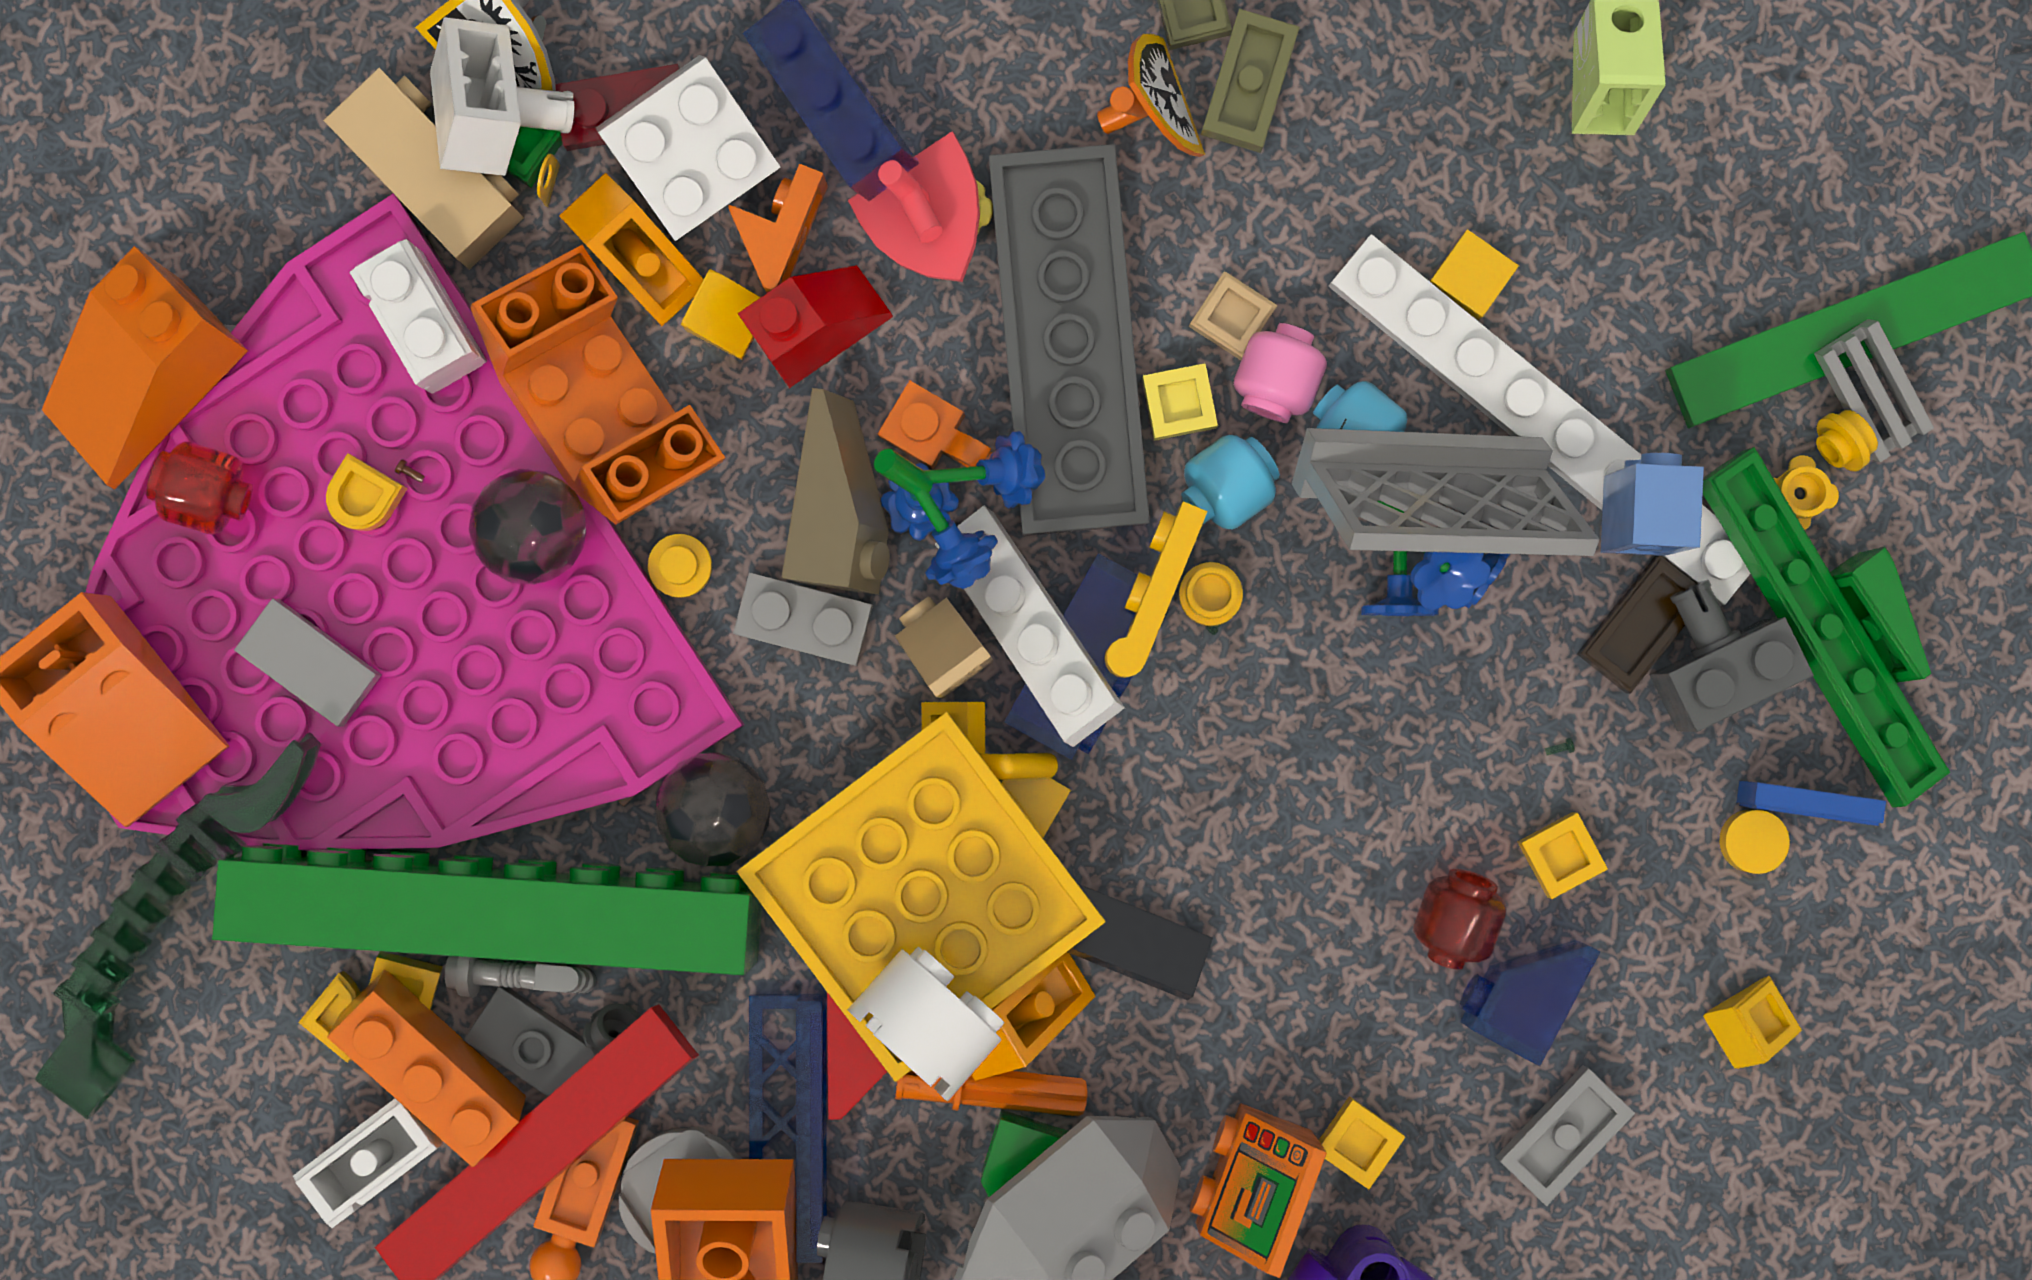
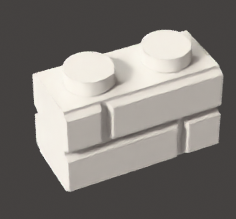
[350,239,487,394]
[293,1099,444,1228]

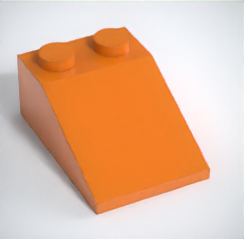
[42,246,248,490]
[651,1159,798,1280]

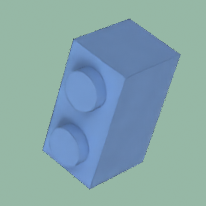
[1601,453,1704,556]

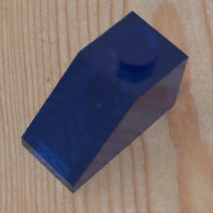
[1459,940,1600,1066]

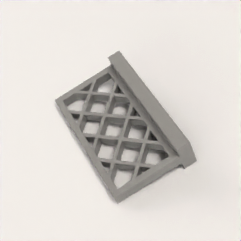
[1292,428,1600,556]

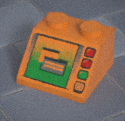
[1190,1103,1327,1278]

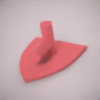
[848,131,980,282]

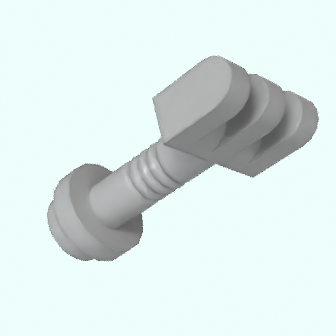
[445,956,597,998]

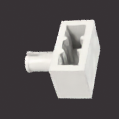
[430,17,574,176]

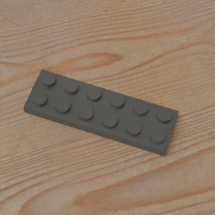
[989,144,1150,536]

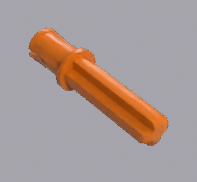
[895,1070,1088,1117]

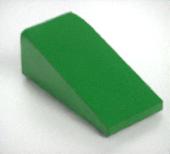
[1830,546,1931,683]

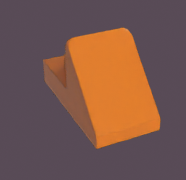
[728,163,828,293]

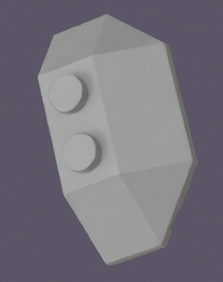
[953,1116,1181,1280]

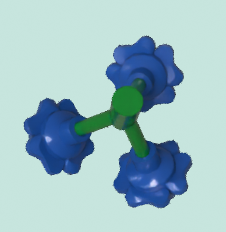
[874,431,1045,589]

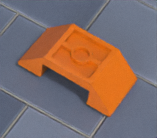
[471,245,726,525]

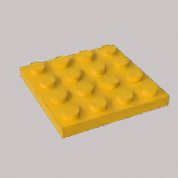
[736,712,1106,1082]

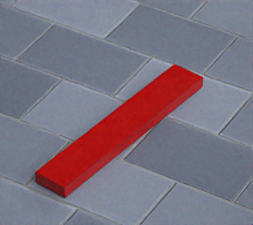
[374,1004,699,1280]

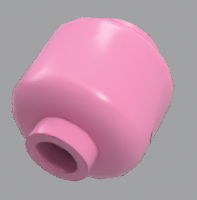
[1233,323,1327,423]

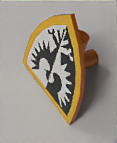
[1097,34,1205,157]

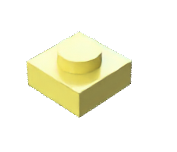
[1142,363,1218,441]

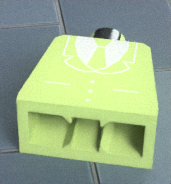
[1572,0,1665,135]

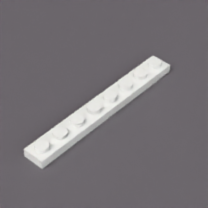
[1329,234,1751,606]

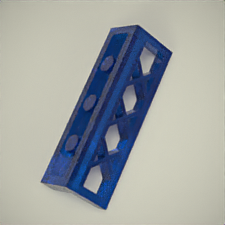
[749,994,827,1263]

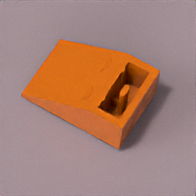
[0,592,230,827]

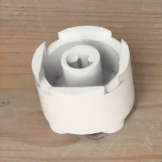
[847,947,1005,1101]

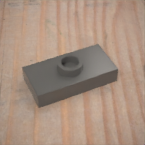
[463,986,595,1097]

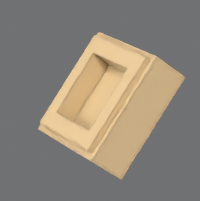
[1189,271,1278,360]

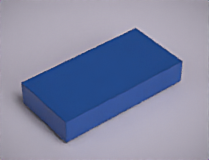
[1736,781,1886,826]

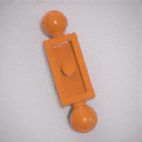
[529,1117,639,1280]

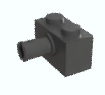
[1649,579,1814,732]

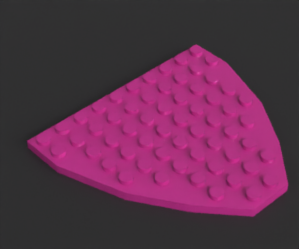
[85,193,744,850]

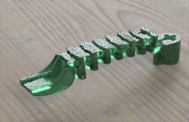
[35,732,321,1120]

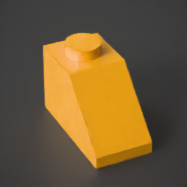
[559,173,704,326]
[972,952,1096,1081]

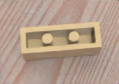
[323,68,524,269]

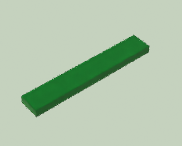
[1665,231,2032,429]
[1703,447,1950,808]

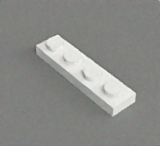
[935,505,1125,747]

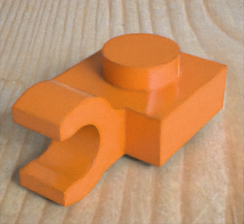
[877,380,992,469]

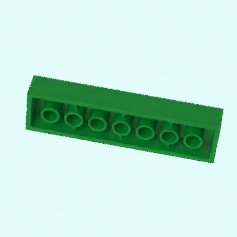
[212,843,762,975]

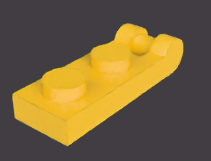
[1104,501,1208,678]

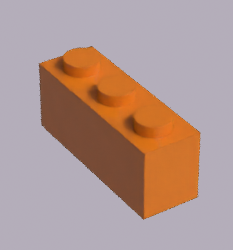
[327,969,526,1168]

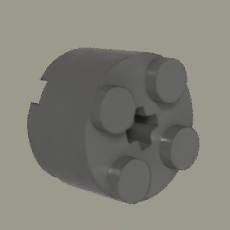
[817,1200,926,1280]

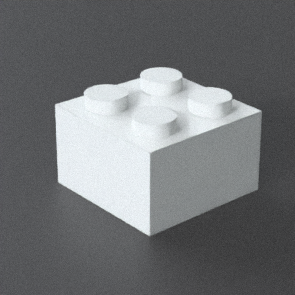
[596,55,781,241]

